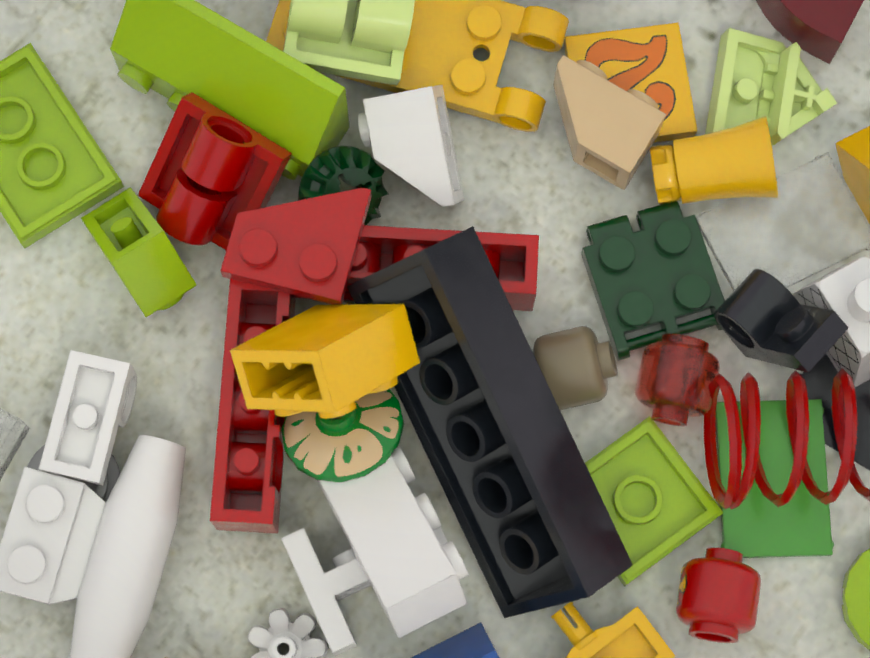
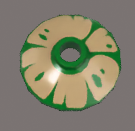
[281,389,404,482]

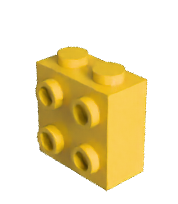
[230,304,420,419]

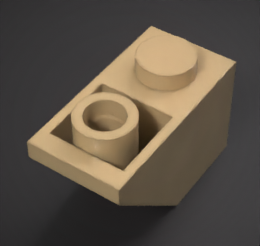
[553,55,666,190]

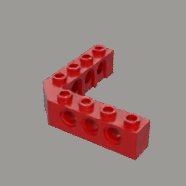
[210,225,539,534]

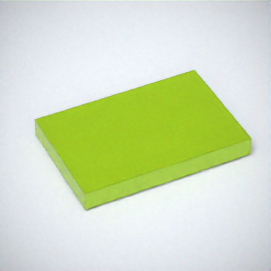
[0,43,124,249]

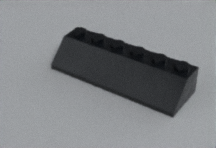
[347,226,633,618]

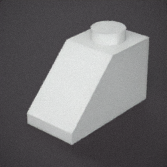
[358,85,464,207]

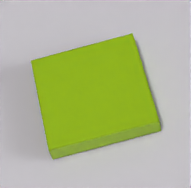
[585,416,723,586]

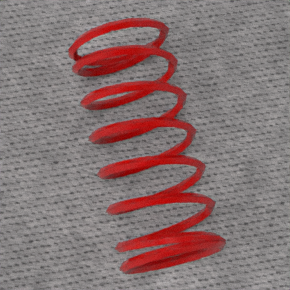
[704,368,870,510]

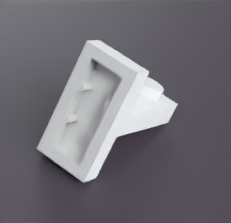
[281,527,448,656]

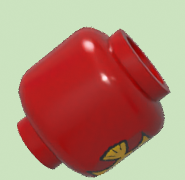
[676,548,761,643]

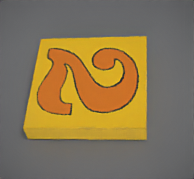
[564,22,697,143]

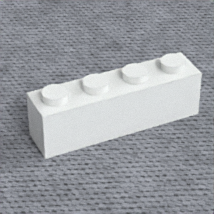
[317,415,469,639]

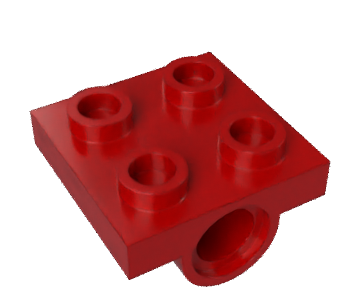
[137,92,292,250]

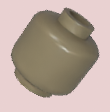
[533,326,618,411]

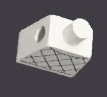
[792,255,870,388]

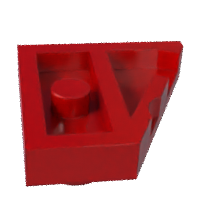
[221,188,372,305]

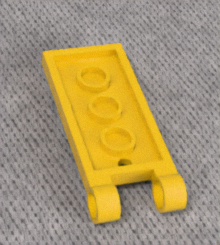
[266,0,569,132]

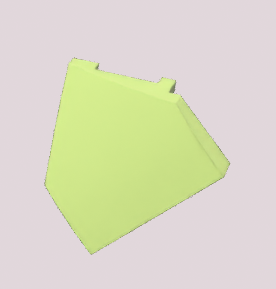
[705,28,837,146]

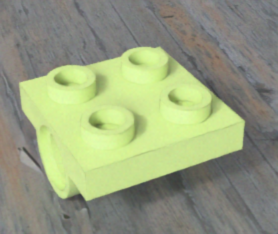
[283,0,415,86]

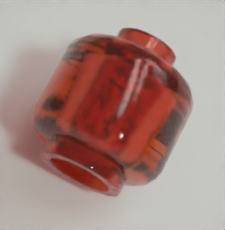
[635,334,720,427]

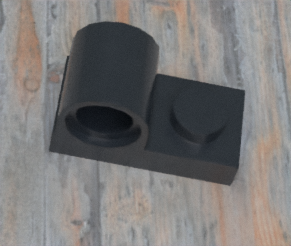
[714,269,848,373]

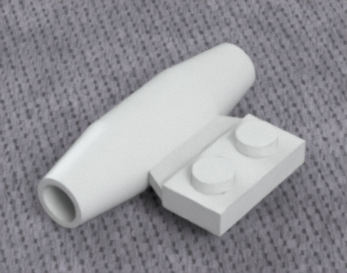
[0,435,186,658]

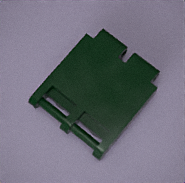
[581,201,725,361]

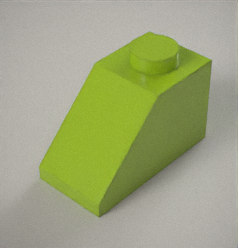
[81,187,197,317]

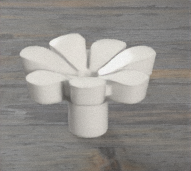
[247,608,328,658]

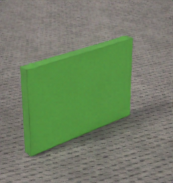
[716,399,834,558]

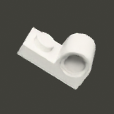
[39,350,137,486]

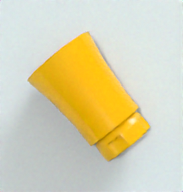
[650,116,779,204]

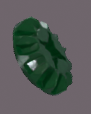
[298,146,389,225]

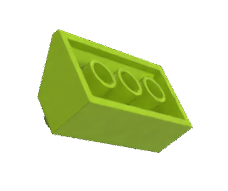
[110,0,350,180]

